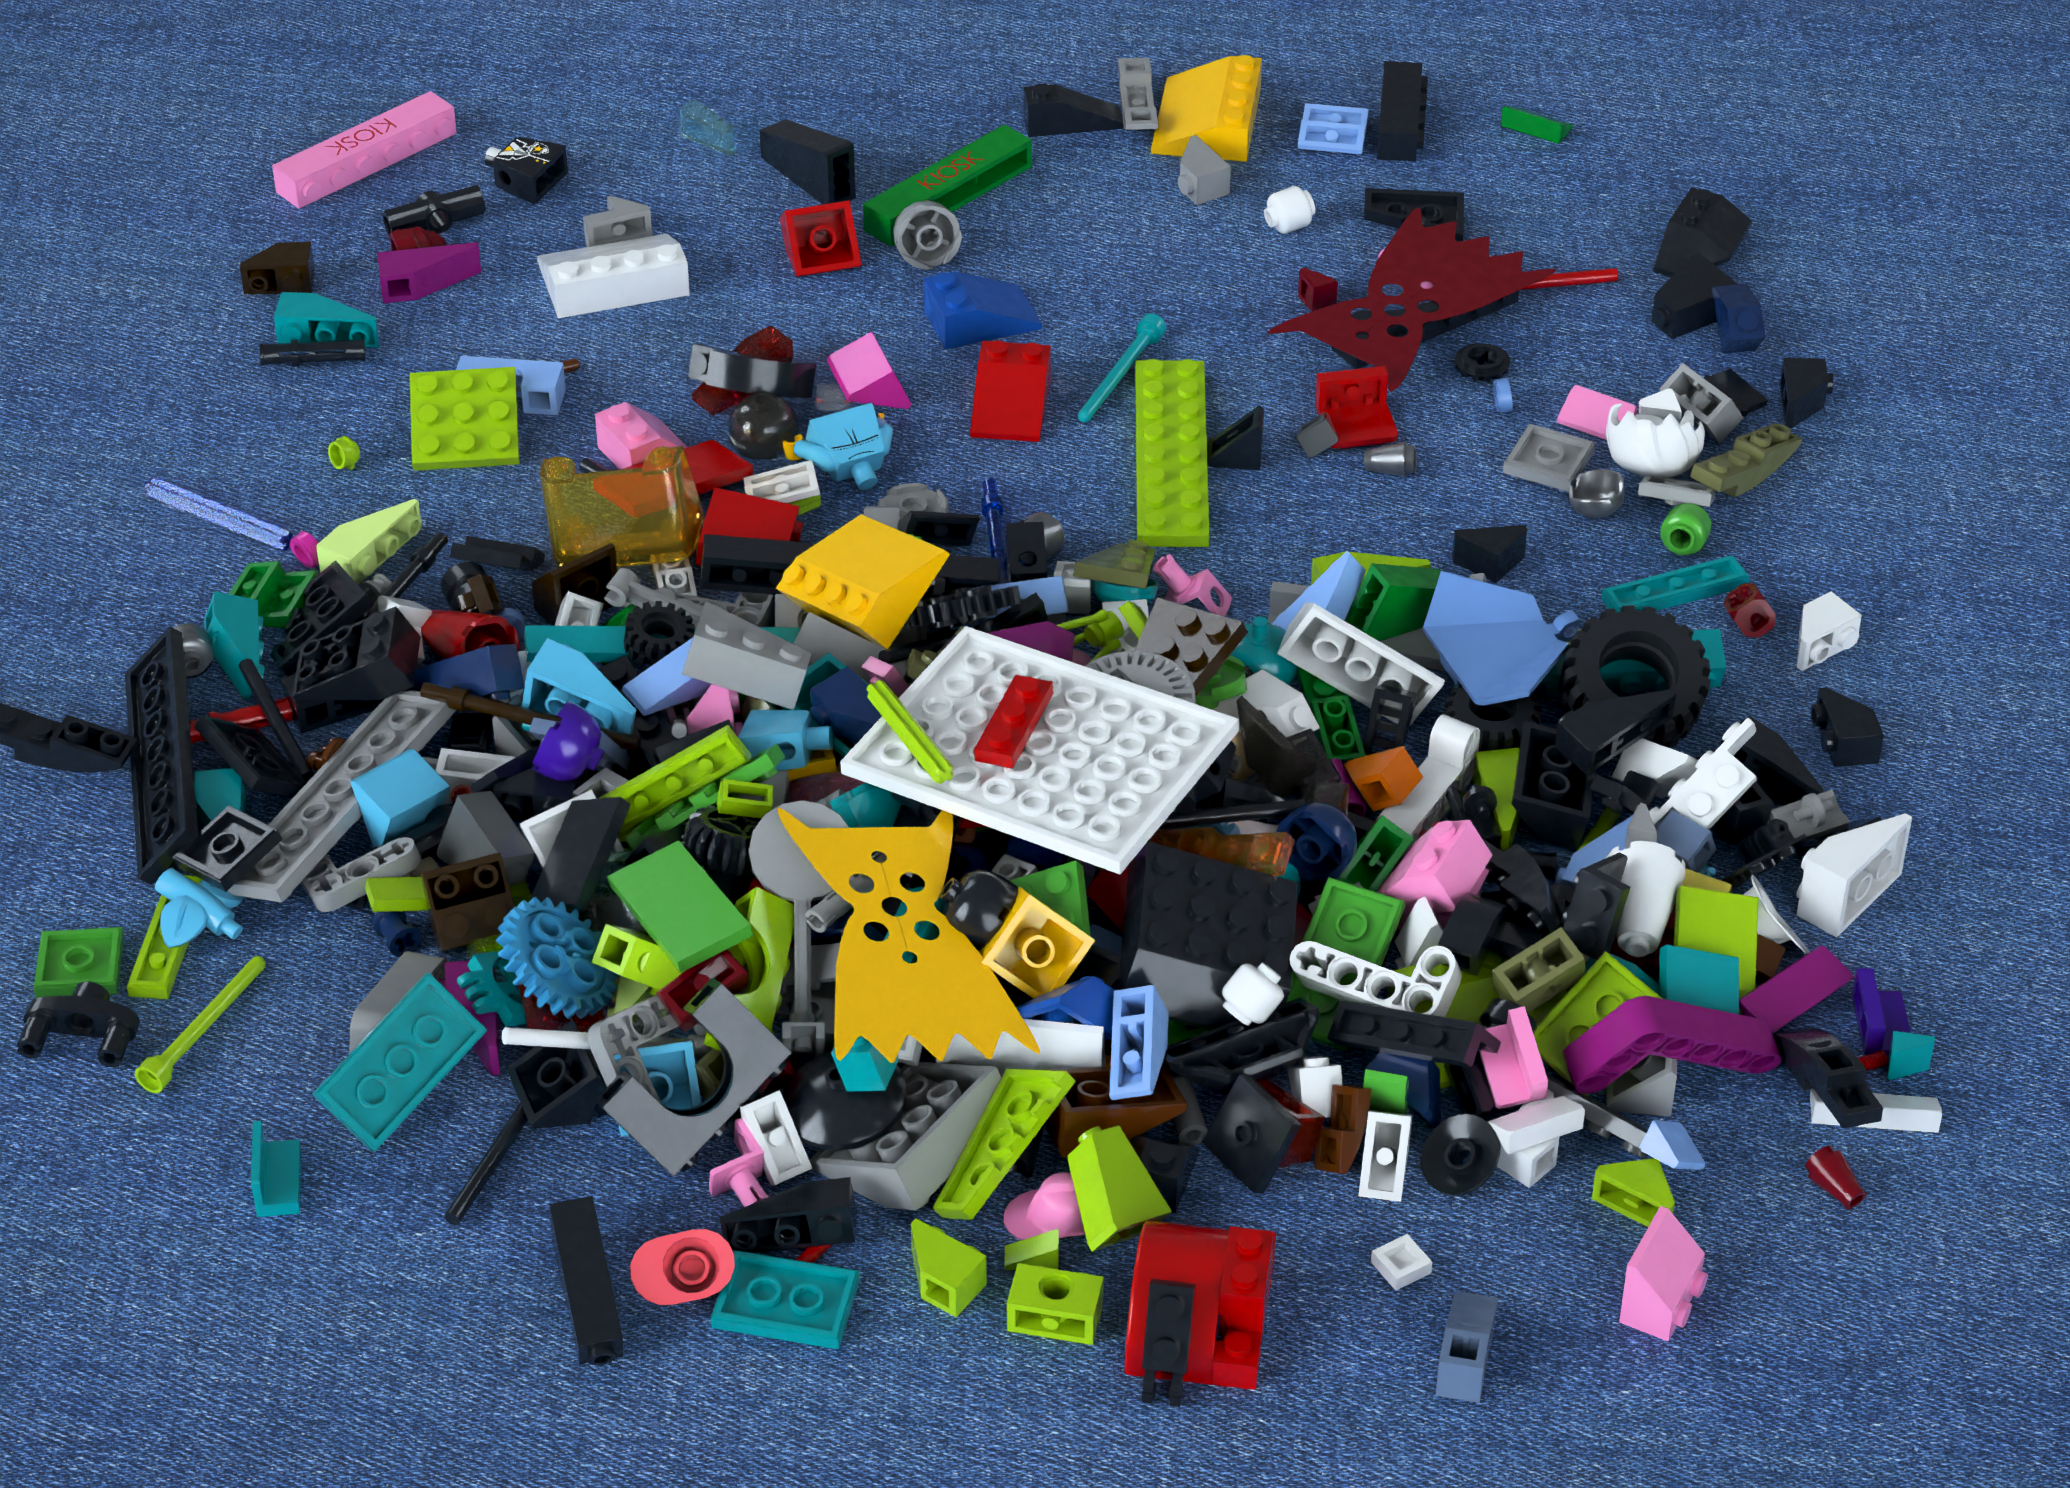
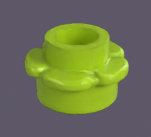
[328,436,360,470]

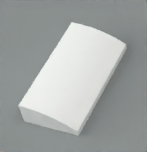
[936,1019,1106,1077]

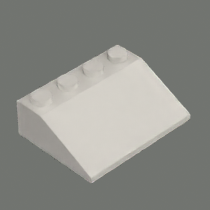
[537,234,690,318]

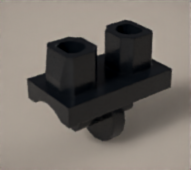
[1445,785,1502,845]

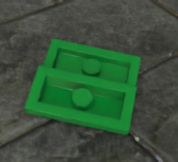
[229,561,318,628]

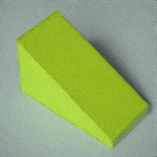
[1004,1228,1059,1270]

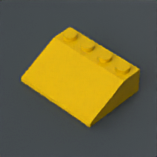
[1151,55,1262,162]
[776,514,950,649]

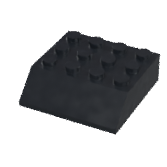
[1118,841,1298,1030]

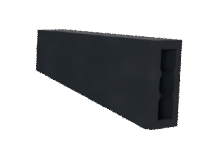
[759,119,856,205]
[549,1196,623,1365]

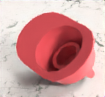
[630,1229,735,1305]

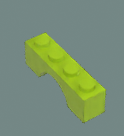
[704,887,794,1051]

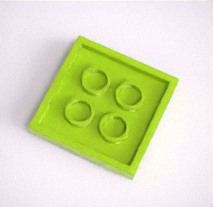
[409,367,520,471]

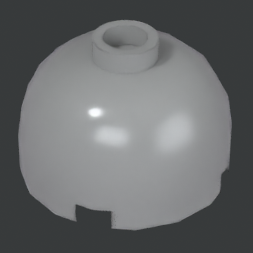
[893,200,962,270]

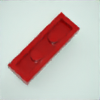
[974,675,1054,769]

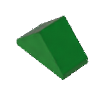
[1336,815,1415,892]

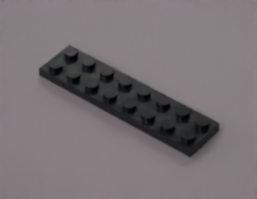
[125,626,199,885]

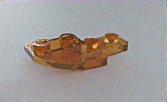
[1148,827,1295,876]

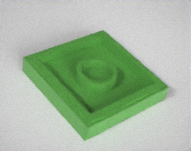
[33,927,124,998]

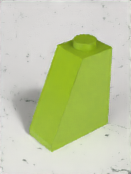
[1067,1125,1172,1252]

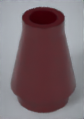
[1805,1145,1866,1210]

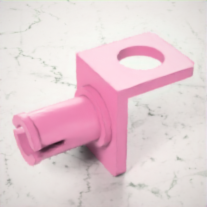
[1153,554,1232,617]
[709,1118,769,1207]

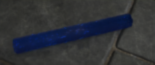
[144,477,293,551]

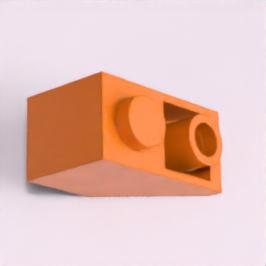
[1344,746,1423,811]

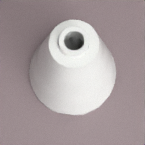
[1606,841,1686,957]

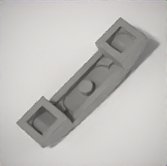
[1118,58,1158,130]

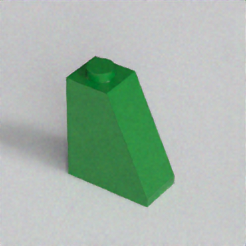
[1344,563,1442,642]

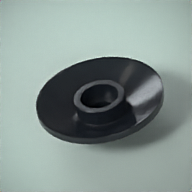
[1421,1114,1500,1196]

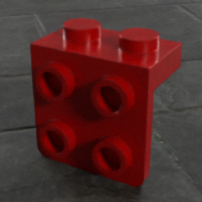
[1315,366,1398,449]

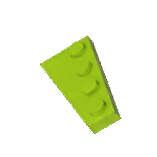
[933,1069,1076,1220]

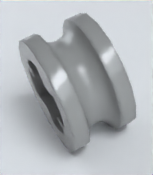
[361,574,392,603]

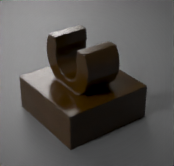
[456,574,505,615]

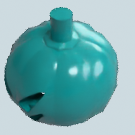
[1230,616,1297,686]

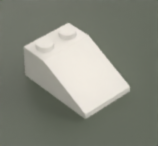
[1796,813,1912,937]

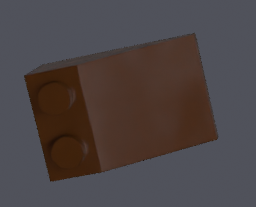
[1044,1064,1188,1157]

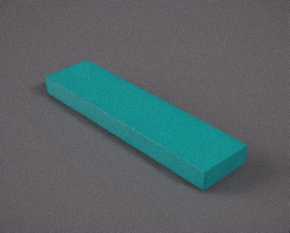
[1601,555,1750,613]

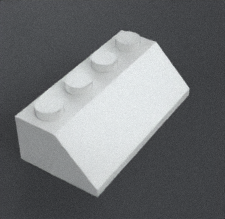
[1277,602,1445,725]

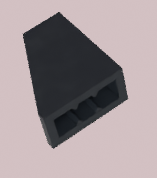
[1651,252,1737,339]

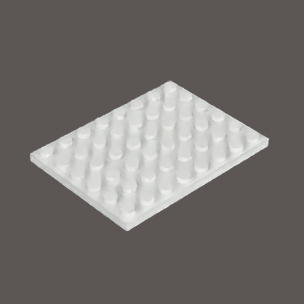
[840,626,1239,874]

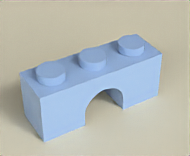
[456,356,566,415]

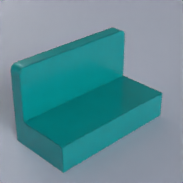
[251,1121,302,1217]

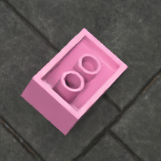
[1376,820,1493,915]

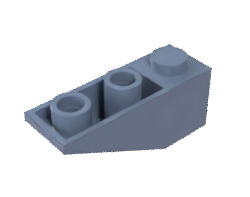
[1435,1291,1499,1403]

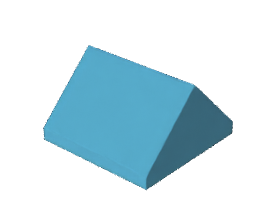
[350,749,450,848]
[613,1041,701,1137]

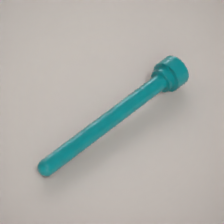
[1078,313,1167,423]

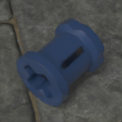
[372,911,422,957]

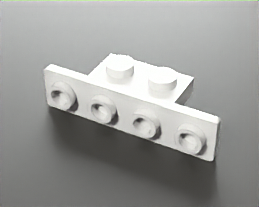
[1649,718,1757,829]

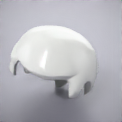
[1606,404,1705,478]

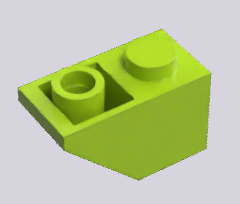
[911,1218,987,1317]

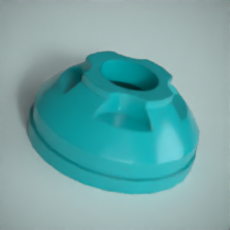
[1091,578,1159,604]

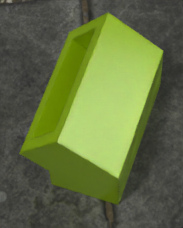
[716,779,773,819]

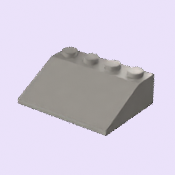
[809,1062,1002,1211]

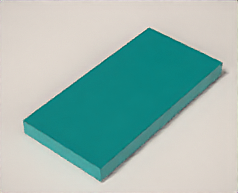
[312,972,488,1152]

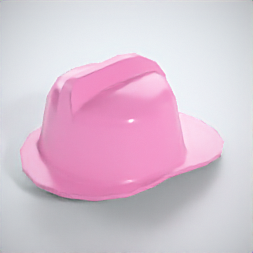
[1003,1172,1085,1240]

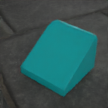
[1887,1031,1935,1080]

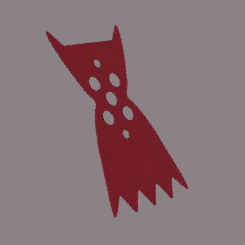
[1267,208,1556,392]

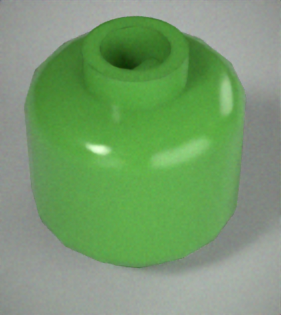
[1660,503,1711,556]

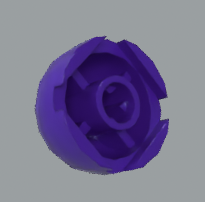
[531,700,605,782]

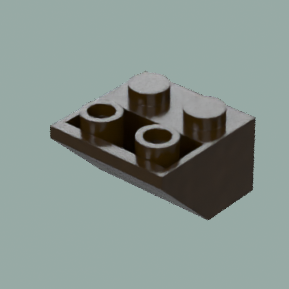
[421,852,515,953]

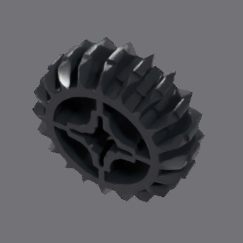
[683,805,761,878]

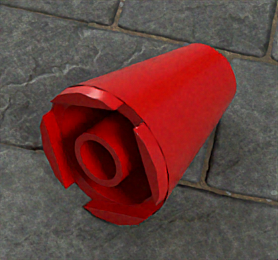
[421,609,520,660]

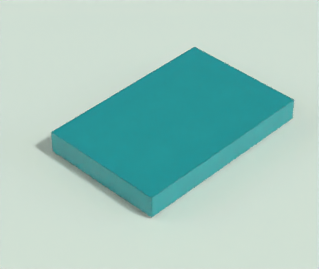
[710,1250,860,1350]

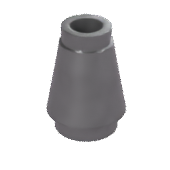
[1364,441,1417,477]

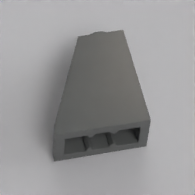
[436,791,535,885]

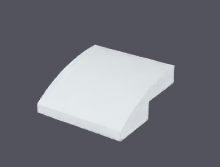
[743,460,820,503]

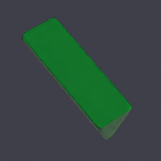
[1501,106,1573,144]

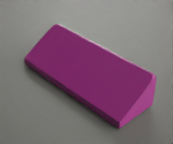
[1739,945,1854,1033]

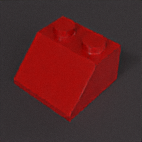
[779,200,862,277]

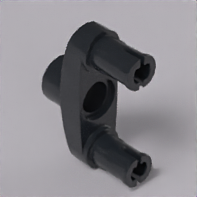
[17,981,140,1068]

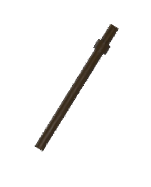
[420,682,641,752]

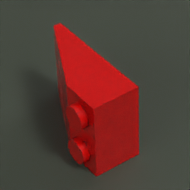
[970,340,1051,442]

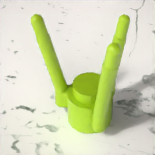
[1057,609,1124,664]

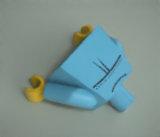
[782,402,893,490]

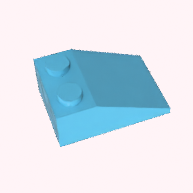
[522,638,636,752]

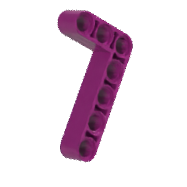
[1562,996,1782,1094]

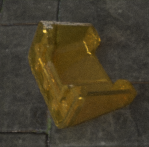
[540,446,704,568]

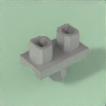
[1769,790,1850,846]

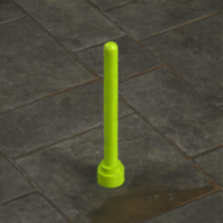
[135,956,266,1093]

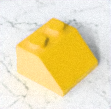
[978,886,1095,999]

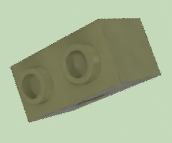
[1492,927,1585,1013]

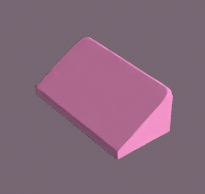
[1557,385,1637,440]

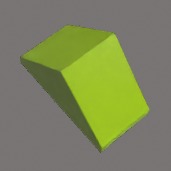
[1592,1158,1675,1227]

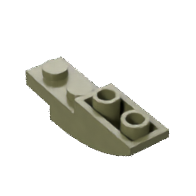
[1690,423,1802,497]

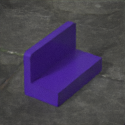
[1852,968,1911,1056]

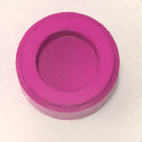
[290,531,319,568]

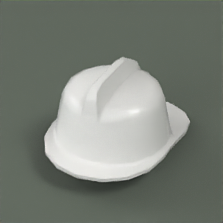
[1743,875,1809,954]

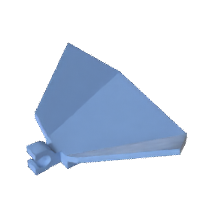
[1423,571,1580,706]

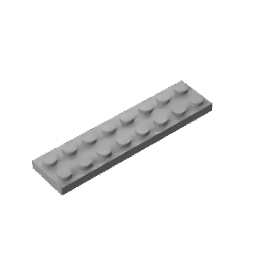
[228,690,456,903]

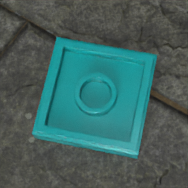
[1659,945,1739,1014]

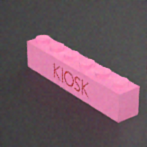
[272,91,457,209]

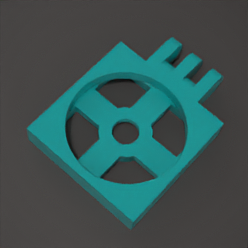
[457,950,566,1027]

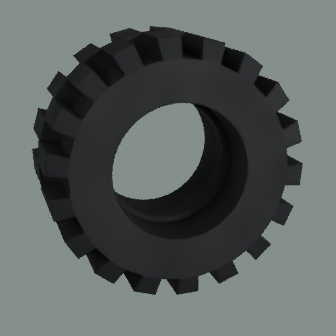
[1445,684,1541,752]

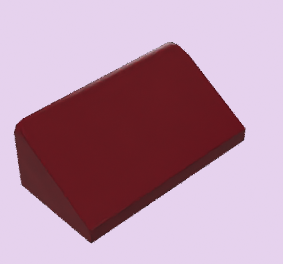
[656,949,749,1032]

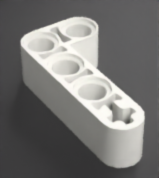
[1377,714,1480,846]
[1290,941,1462,1017]

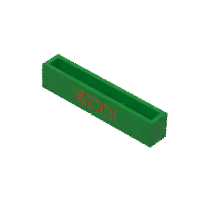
[863,124,1032,247]

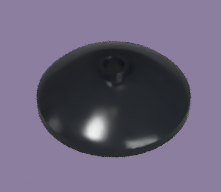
[782,1051,907,1151]

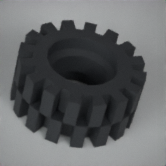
[624,601,695,667]

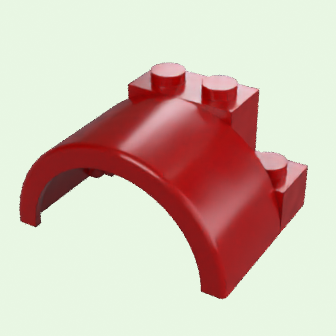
[1124,1220,1276,1390]

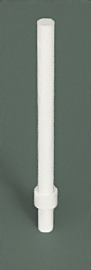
[502,1027,712,1060]

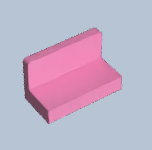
[1479,1006,1548,1109]

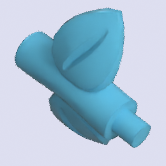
[155,868,244,948]

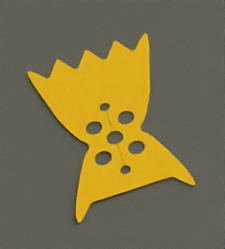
[777,807,1040,1063]

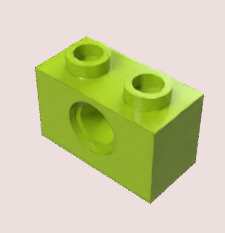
[1007,1263,1104,1345]

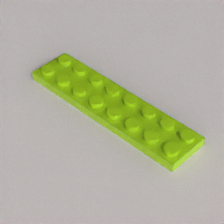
[1135,359,1210,547]

